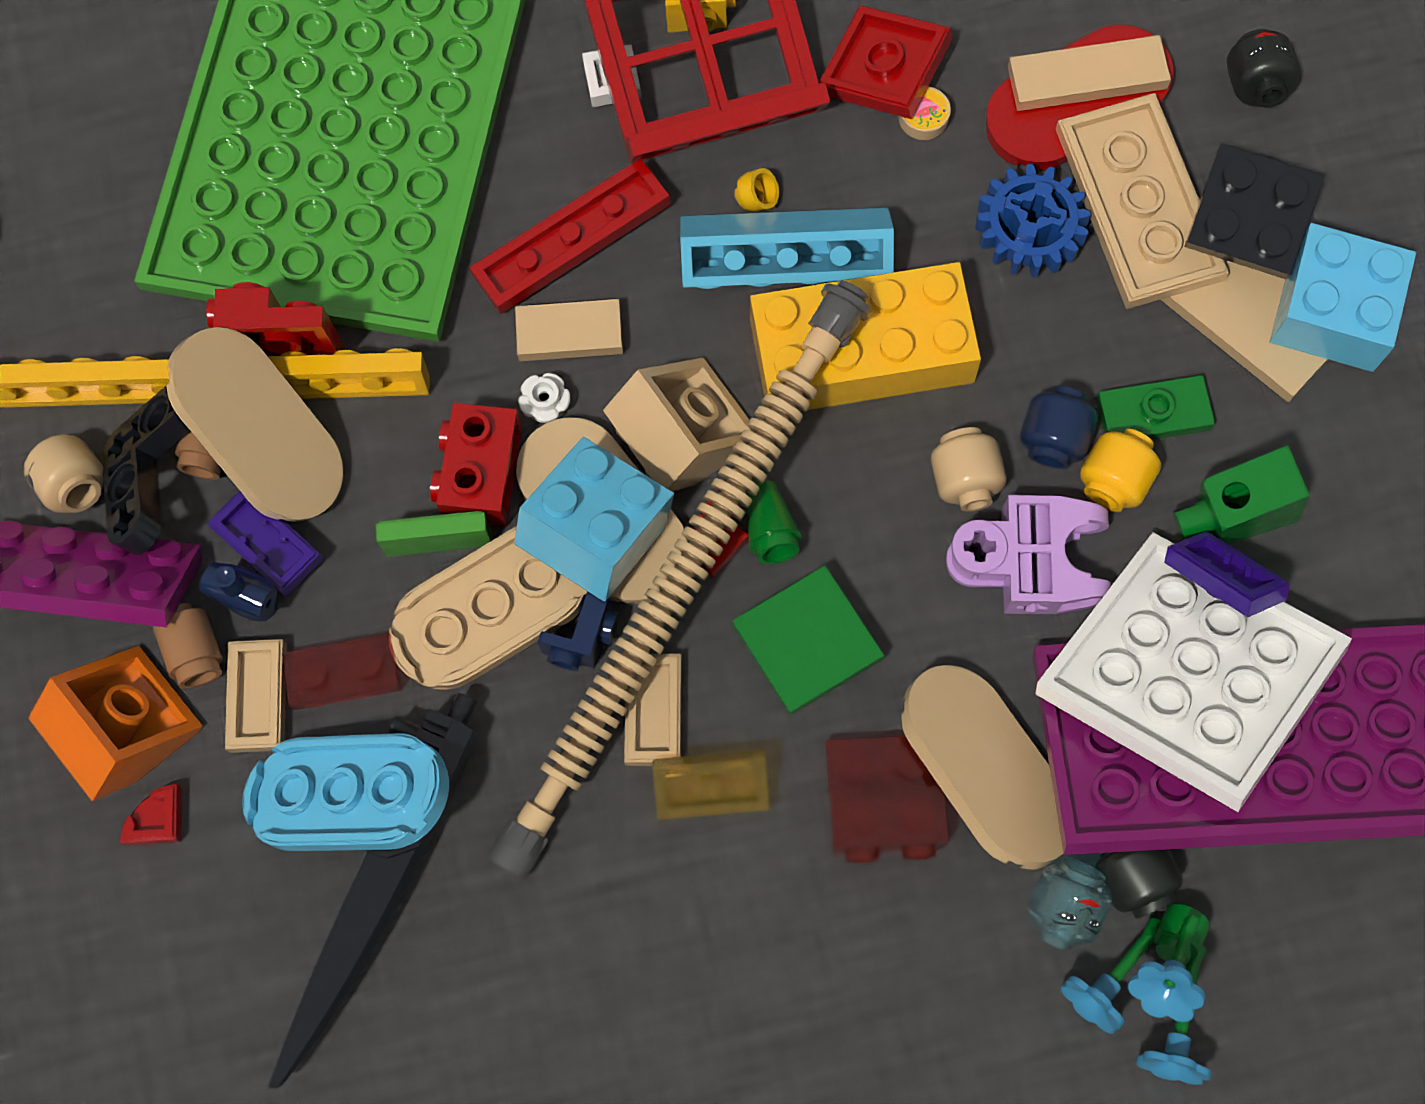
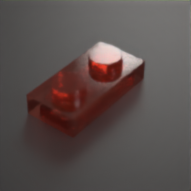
[282,634,401,710]

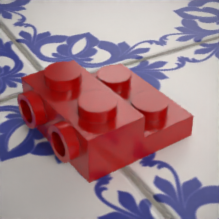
[206,282,344,356]

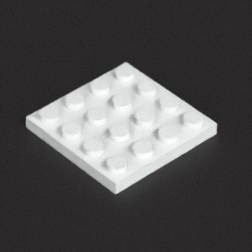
[1035,532,1352,812]

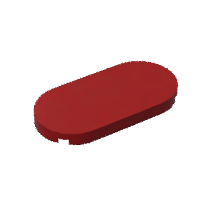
[986,25,1173,170]

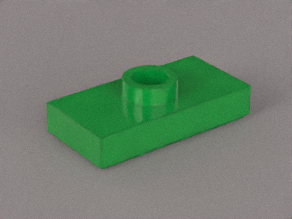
[1096,375,1215,440]

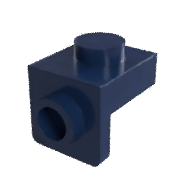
[537,591,619,671]

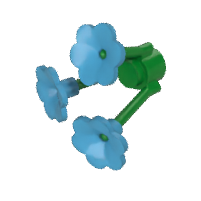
[1060,904,1212,1085]

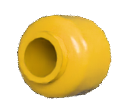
[1080,429,1162,512]

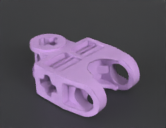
[946,495,1111,614]

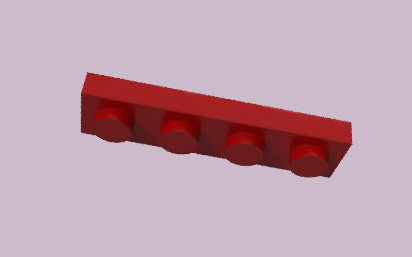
[469,158,671,315]

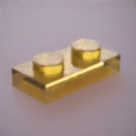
[653,750,770,820]

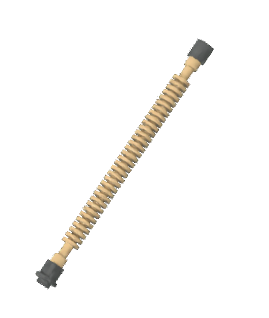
[487,280,872,879]

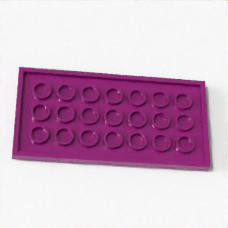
[1032,624,1425,855]

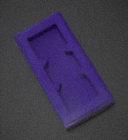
[207,491,324,597]
[1164,531,1290,617]

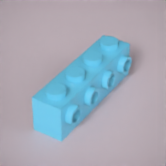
[680,208,894,289]

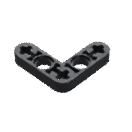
[102,386,190,555]

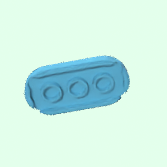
[242,734,449,851]

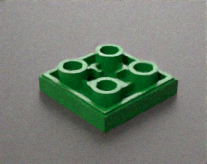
[732,565,884,716]

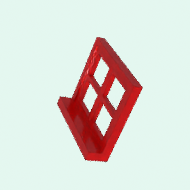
[583,0,830,164]

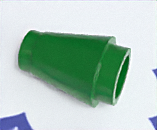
[745,480,802,565]

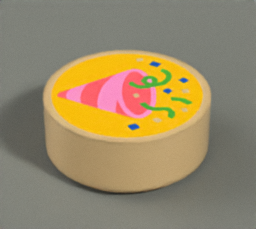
[899,86,951,140]

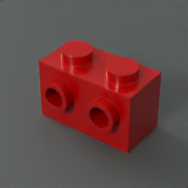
[430,403,523,527]

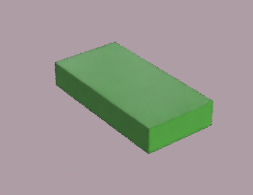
[376,511,492,557]

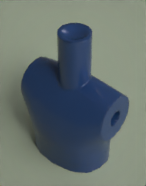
[199,562,278,621]

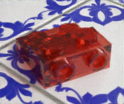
[825,736,949,864]

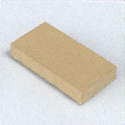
[515,299,623,362]
[225,639,287,753]
[624,654,681,766]

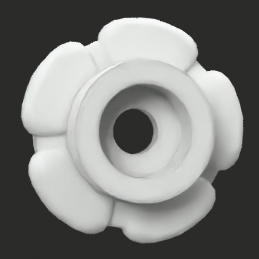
[518,373,571,423]

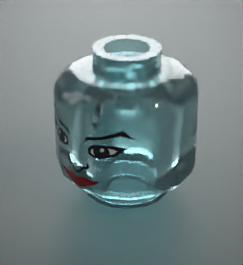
[1027,858,1113,950]

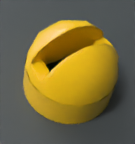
[734,168,779,212]

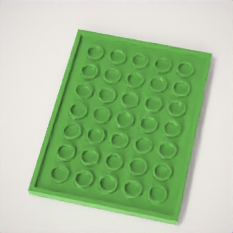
[134,0,526,342]

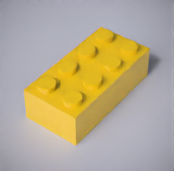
[750,262,981,410]

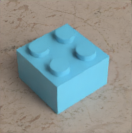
[1269,223,1416,372]
[514,436,674,602]

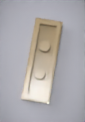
[1007,35,1171,111]

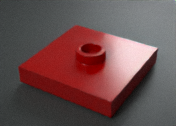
[819,5,953,119]

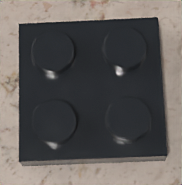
[1184,143,1324,279]

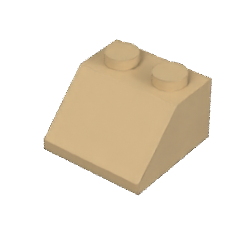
[603,358,753,491]

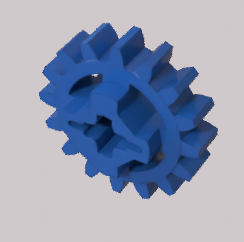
[975,164,1091,277]

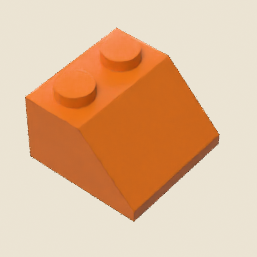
[28,646,203,801]

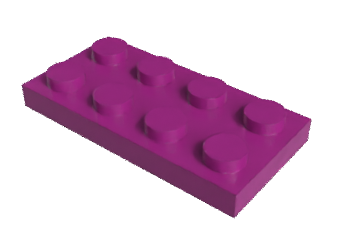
[0,521,202,628]

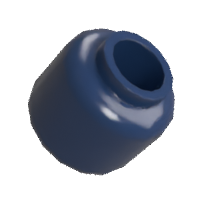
[1020,385,1098,469]

